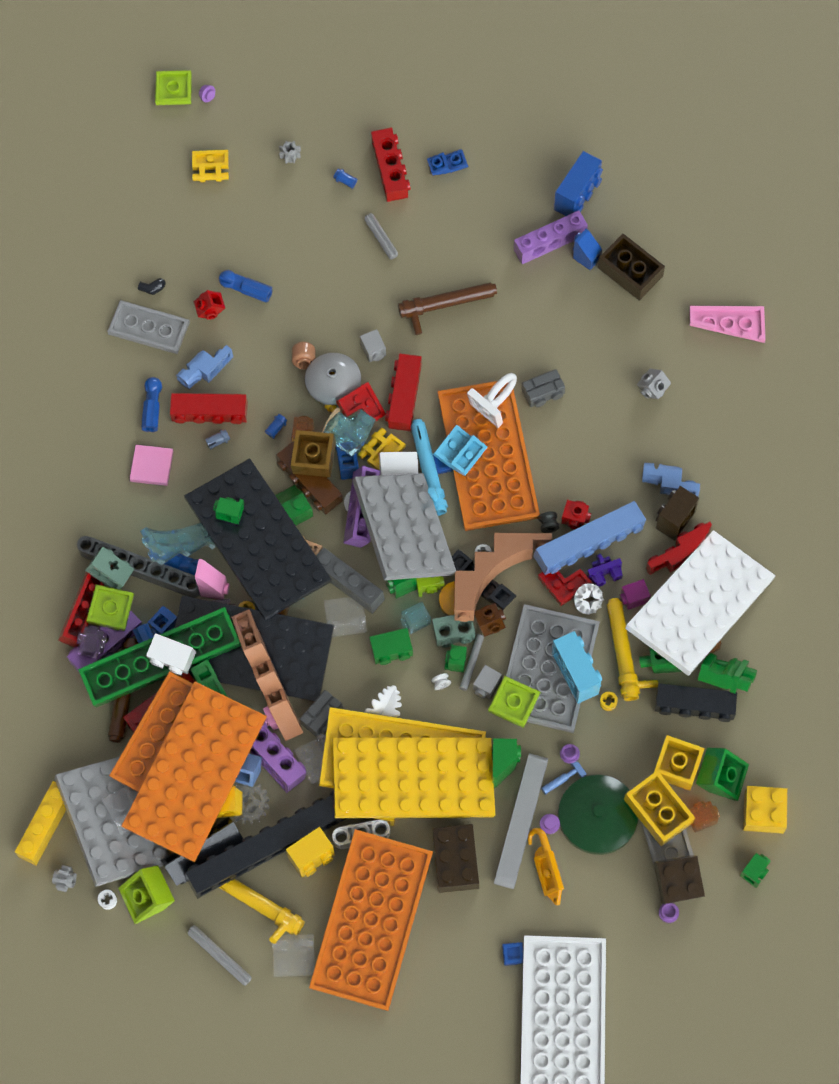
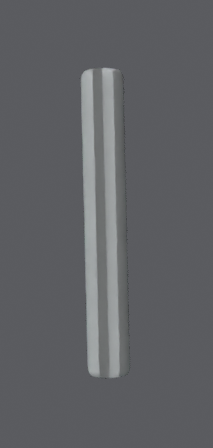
[187,925,252,986]

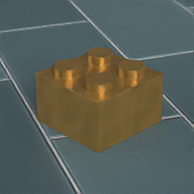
[291,430,336,477]

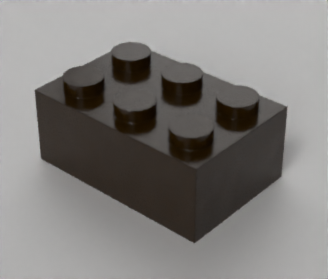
[598,234,665,301]
[433,824,479,893]

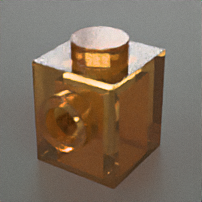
[689,801,720,833]

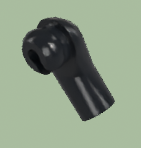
[138,278,166,295]

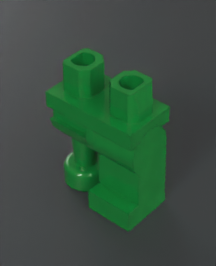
[698,652,757,694]

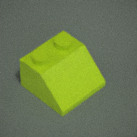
[118,865,175,924]

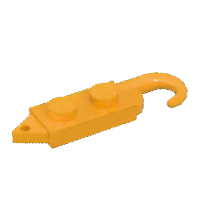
[527,828,564,905]

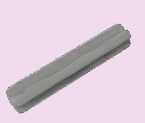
[365,213,398,260]

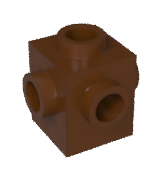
[475,603,506,637]

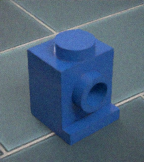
[147,606,177,635]

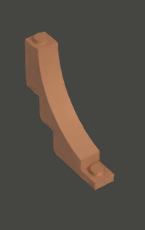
[454,533,552,622]
[232,609,303,741]

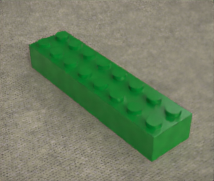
[78,607,241,708]

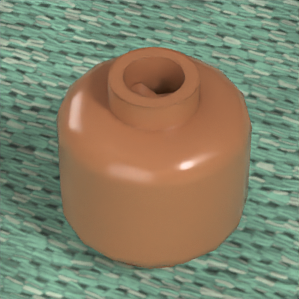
[291,341,316,370]

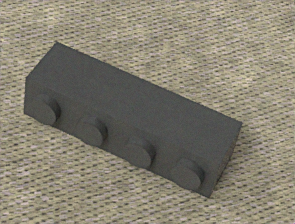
[316,547,385,614]

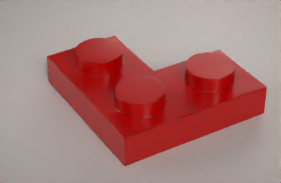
[336,382,386,424]
[538,568,592,606]

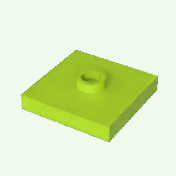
[155,70,192,105]
[87,585,134,631]
[488,676,540,728]

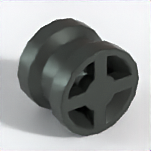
[538,511,560,533]

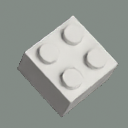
[146,633,196,676]

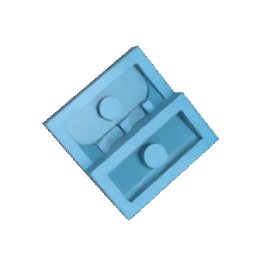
[433,425,487,476]

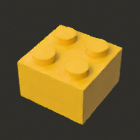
[654,735,705,791]
[743,786,788,834]
[286,827,335,878]

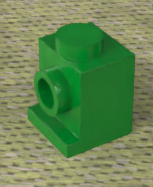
[213,497,244,524]
[444,645,467,673]
[740,853,771,888]

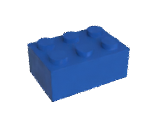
[554,151,603,216]

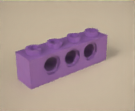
[514,211,588,264]
[343,466,380,548]
[67,610,143,672]
[250,722,306,793]

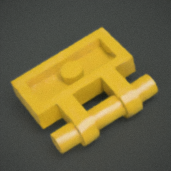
[192,150,229,183]
[357,427,406,470]

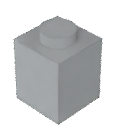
[360,329,386,362]
[473,665,502,699]

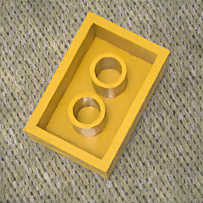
[624,770,695,847]

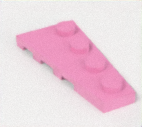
[689,306,766,343]

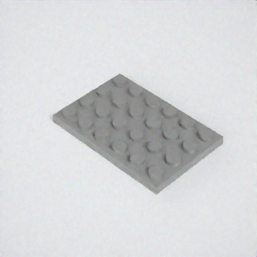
[353,473,456,580]
[506,604,600,733]
[54,757,169,887]

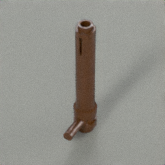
[398,282,497,335]
[108,638,139,743]

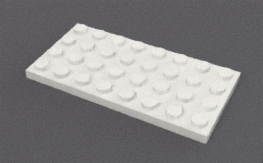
[625,530,775,676]
[520,936,606,1084]

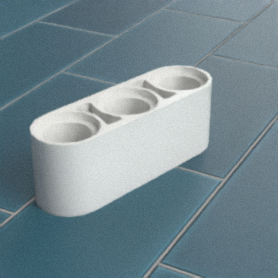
[332,820,390,849]

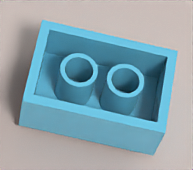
[552,631,602,704]

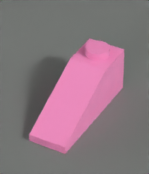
[195,559,230,600]

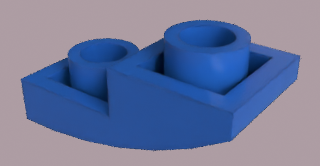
[427,149,469,175]

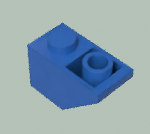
[573,229,602,270]

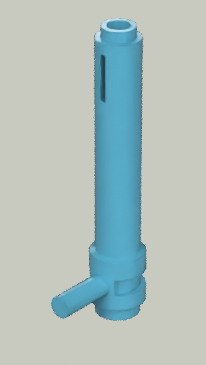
[411,419,448,516]

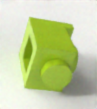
[417,576,445,597]

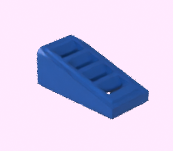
[336,440,359,480]

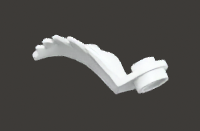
[364,685,402,717]

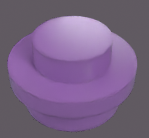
[199,85,215,102]
[560,744,580,763]
[540,814,560,834]
[659,903,679,923]

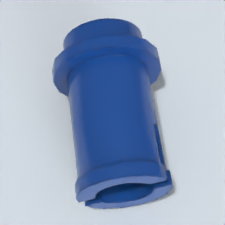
[333,169,358,189]
[265,414,287,439]

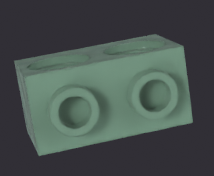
[432,615,475,648]

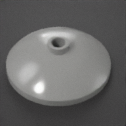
[305,353,361,405]

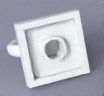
[467,373,517,428]

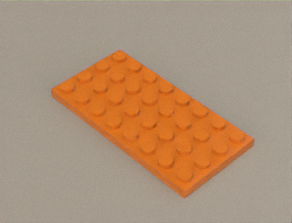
[438,381,540,531]
[121,682,267,862]
[309,829,433,1011]

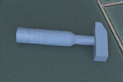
[541,762,587,794]

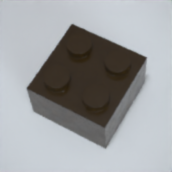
[655,486,699,541]
[654,855,705,904]

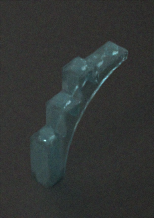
[140,523,216,565]

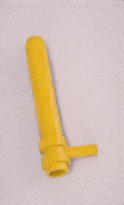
[607,598,658,701]
[219,879,305,944]

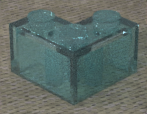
[323,409,376,456]

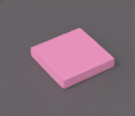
[130,445,174,486]

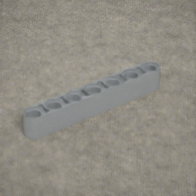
[494,753,548,889]

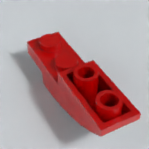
[646,521,712,575]

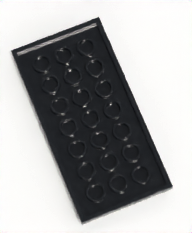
[184,458,332,621]
[175,596,335,701]

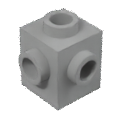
[637,368,671,399]

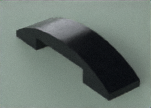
[452,549,516,610]

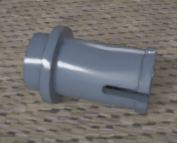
[205,429,230,450]

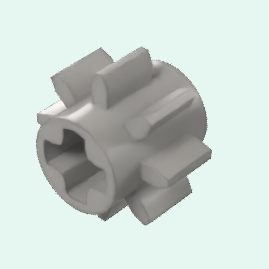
[279,141,301,164]
[52,865,77,892]

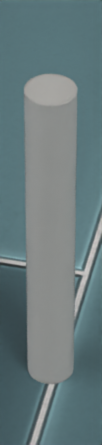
[460,634,484,691]

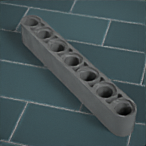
[77,536,200,598]

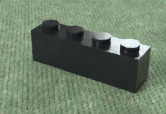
[655,683,737,722]
[161,817,243,886]

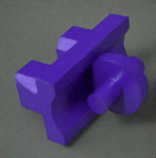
[587,554,623,587]

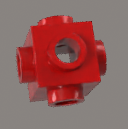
[193,290,226,320]
[561,500,592,529]

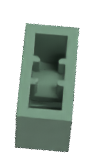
[85,547,134,590]

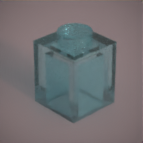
[400,602,431,634]

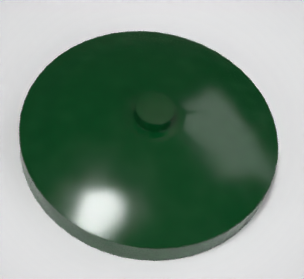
[558,775,639,855]

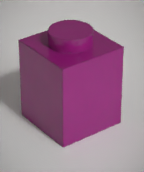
[619,579,651,610]

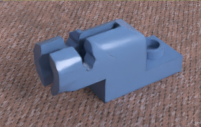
[176,345,233,389]
[642,463,700,496]

